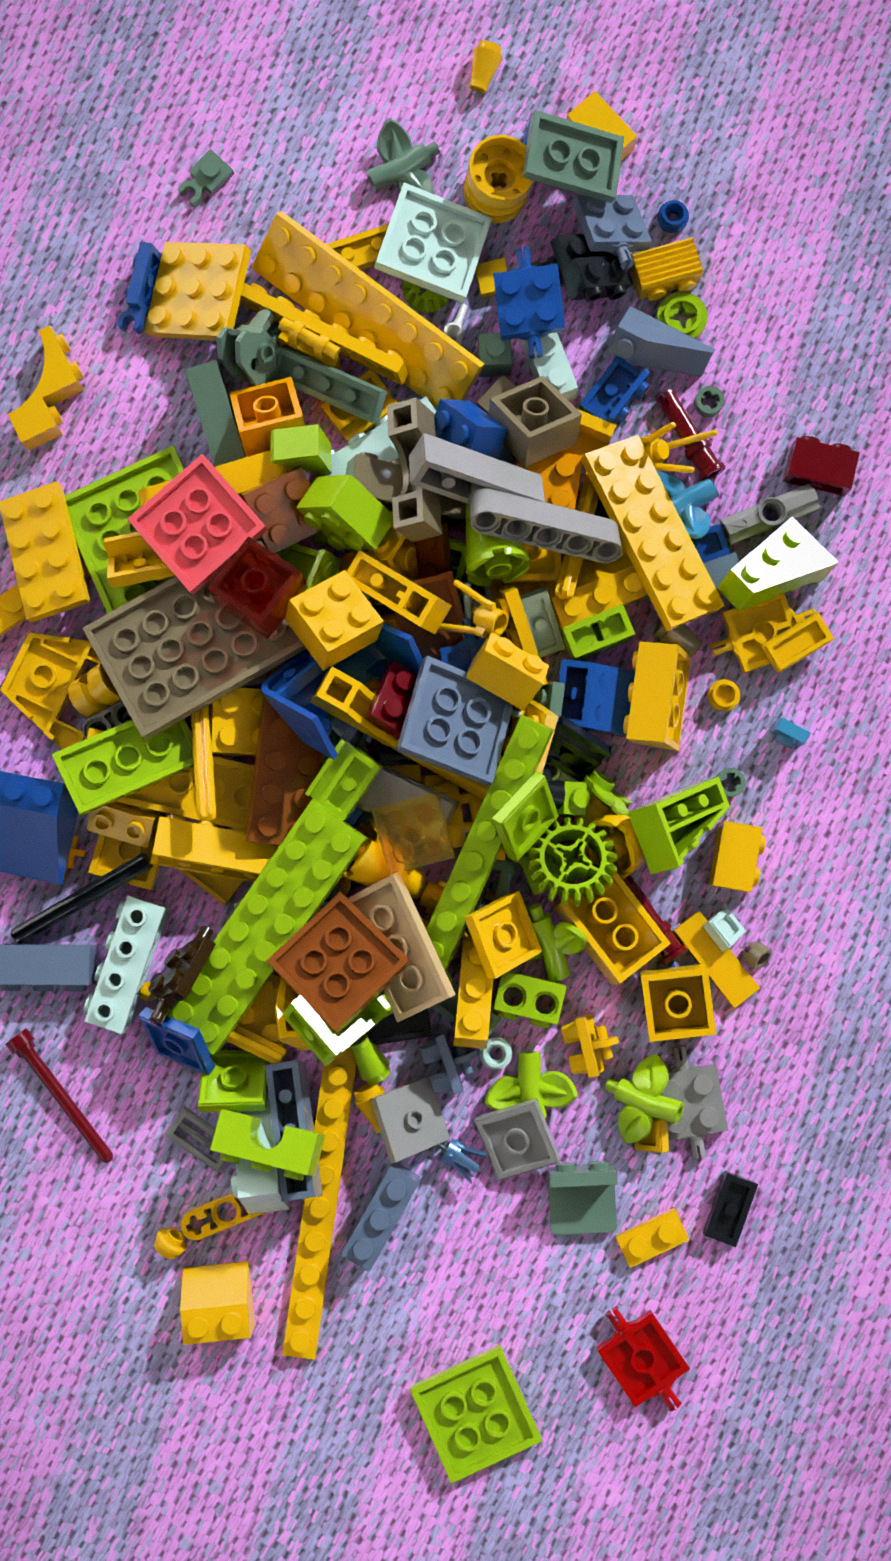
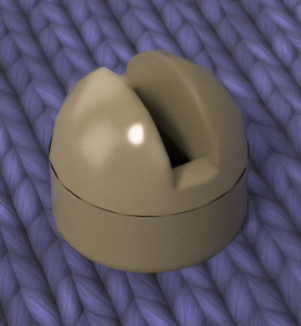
[743,942,772,971]

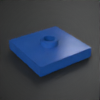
[139,1007,215,1075]

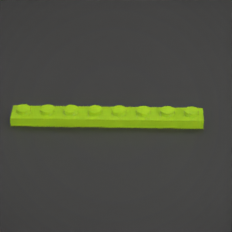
[426,715,554,971]

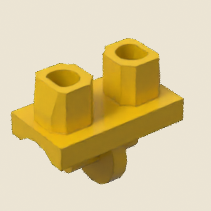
[561,1013,619,1078]

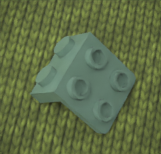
[547,1160,618,1235]

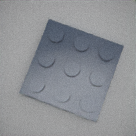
[396,656,513,787]

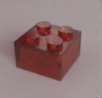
[207,536,308,639]

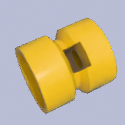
[68,663,121,718]

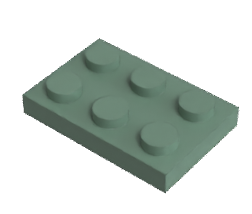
[522,110,624,203]

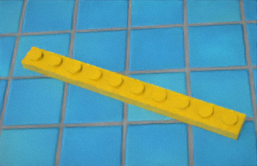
[282,1046,357,1360]

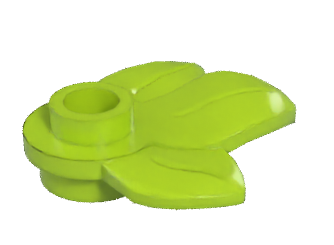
[584,770,632,817]

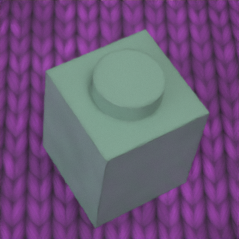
[478,333,512,377]

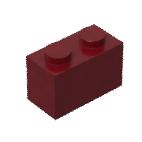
[782,436,860,496]

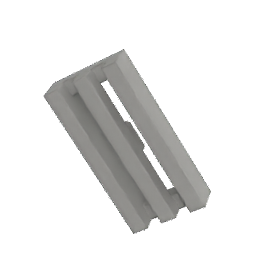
[165,1107,226,1172]

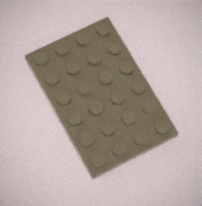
[82,538,307,741]

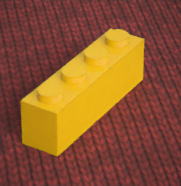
[150,815,279,883]

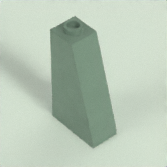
[185,360,246,466]

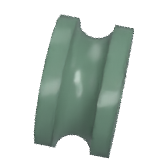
[694,386,725,418]
[716,768,746,797]

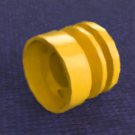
[463,134,533,224]

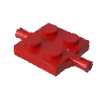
[596,1306,690,1411]

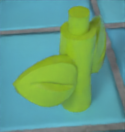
[527,904,587,982]
[485,1051,578,1118]
[605,1054,685,1144]

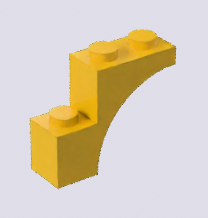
[8,325,85,451]

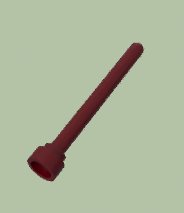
[5,1028,113,1163]

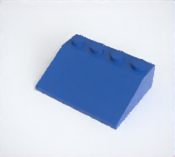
[0,771,78,885]

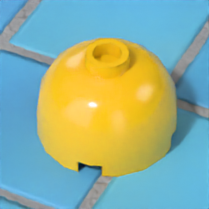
[585,813,645,879]

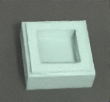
[703,906,746,952]

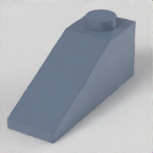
[607,306,715,377]

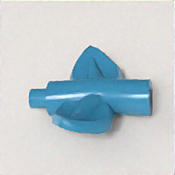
[657,471,719,539]

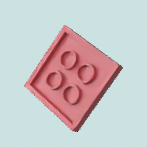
[127,454,268,595]

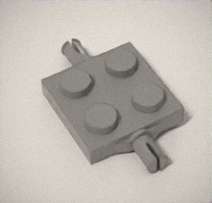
[661,1045,729,1159]

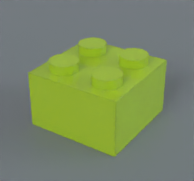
[296,474,393,551]

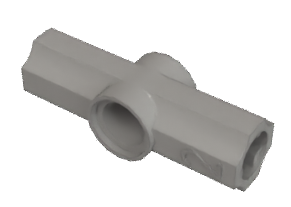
[719,484,820,547]

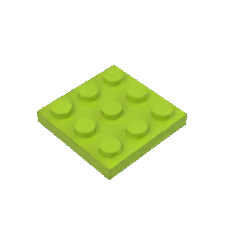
[410,1344,543,1484]

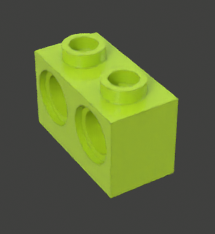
[561,604,635,661]
[493,971,567,1028]

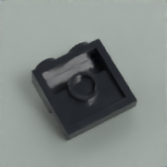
[550,234,633,302]

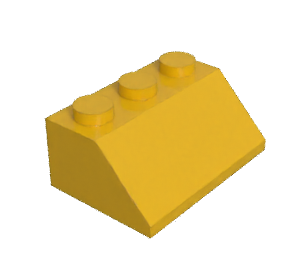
[539,542,649,632]
[623,642,691,751]
[553,872,671,985]

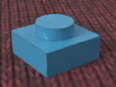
[770,718,811,748]

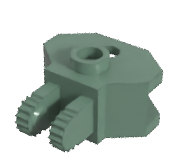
[216,308,282,385]

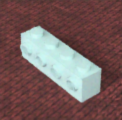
[83,896,170,1034]

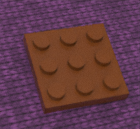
[267,892,411,1034]

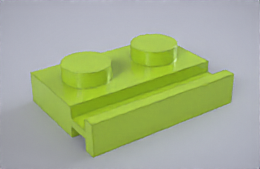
[305,739,383,821]

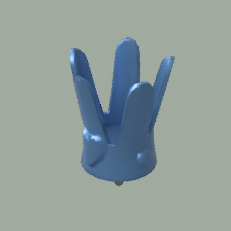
[437,1138,488,1184]

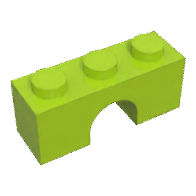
[210,1109,325,1181]

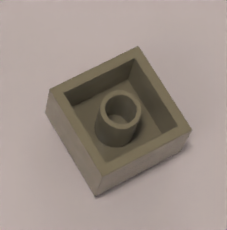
[488,376,582,467]

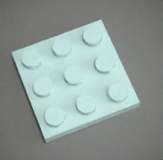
[374,182,492,304]

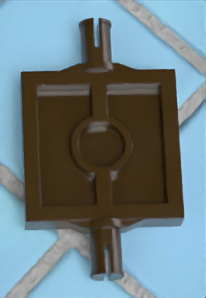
[145,926,216,1026]

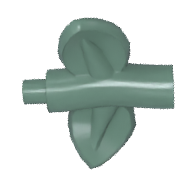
[366,118,440,194]

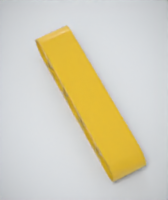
[137,450,293,507]

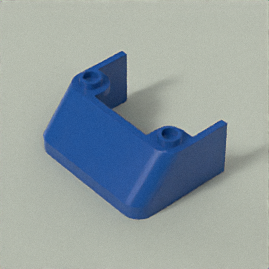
[261,623,423,760]

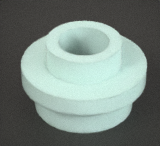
[479,1037,512,1070]

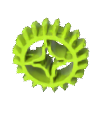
[527,817,618,906]

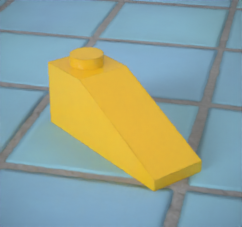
[347,550,452,634]

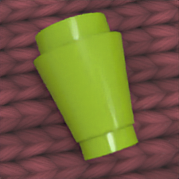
[351,1034,391,1085]

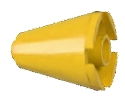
[342,818,427,899]

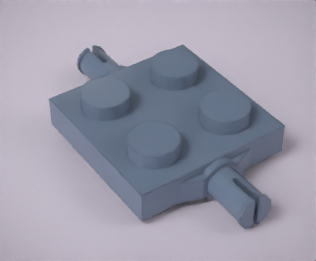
[572,195,652,269]

